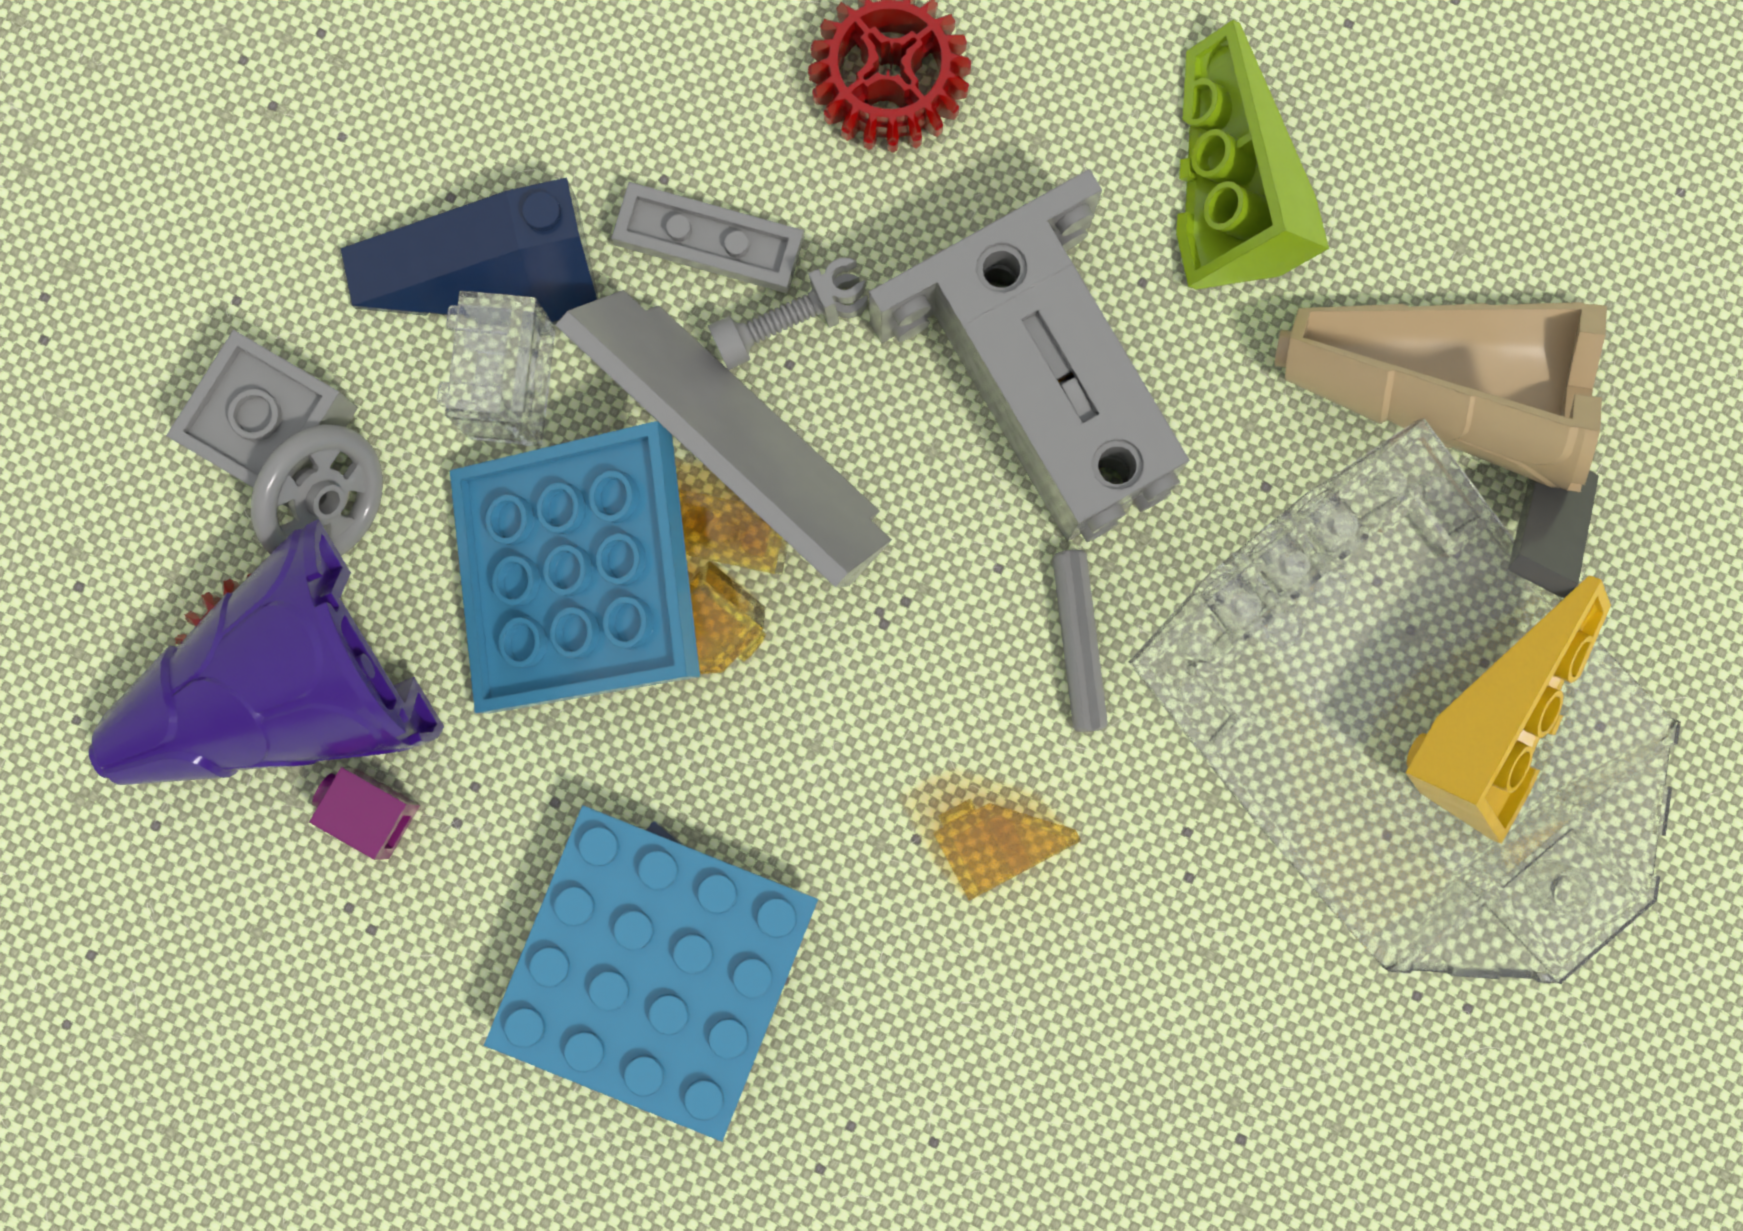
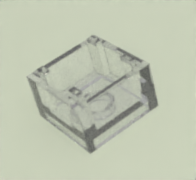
[437,291,556,447]

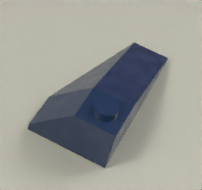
[340,177,599,327]

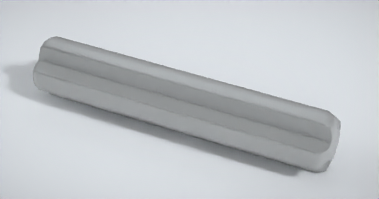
[1053,549,1108,732]

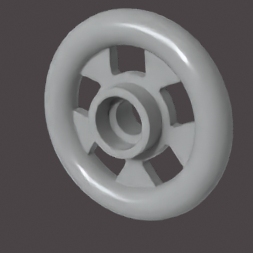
[251,424,383,556]

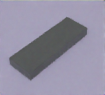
[1508,471,1599,598]

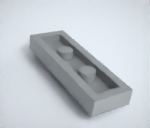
[611,182,805,294]

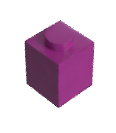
[309,767,420,860]

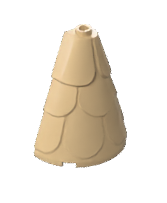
[1275,302,1607,492]

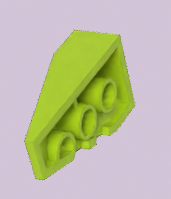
[1176,20,1329,290]

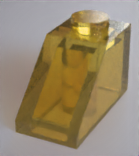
[689,561,766,674]
[932,798,1081,901]

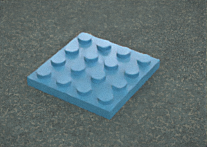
[450,421,700,714]
[483,805,818,1142]

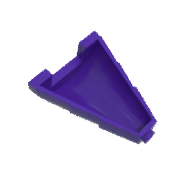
[88,519,444,785]

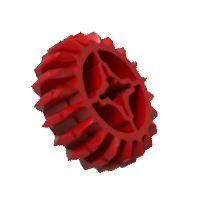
[808,0,971,154]

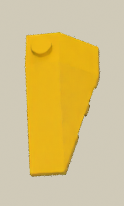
[1405,575,1611,844]

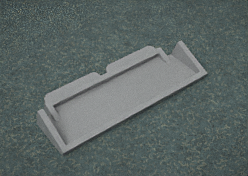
[555,290,892,587]

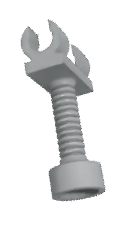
[708,258,868,371]

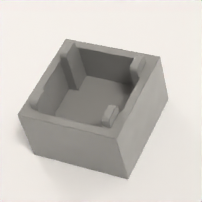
[166,329,359,509]

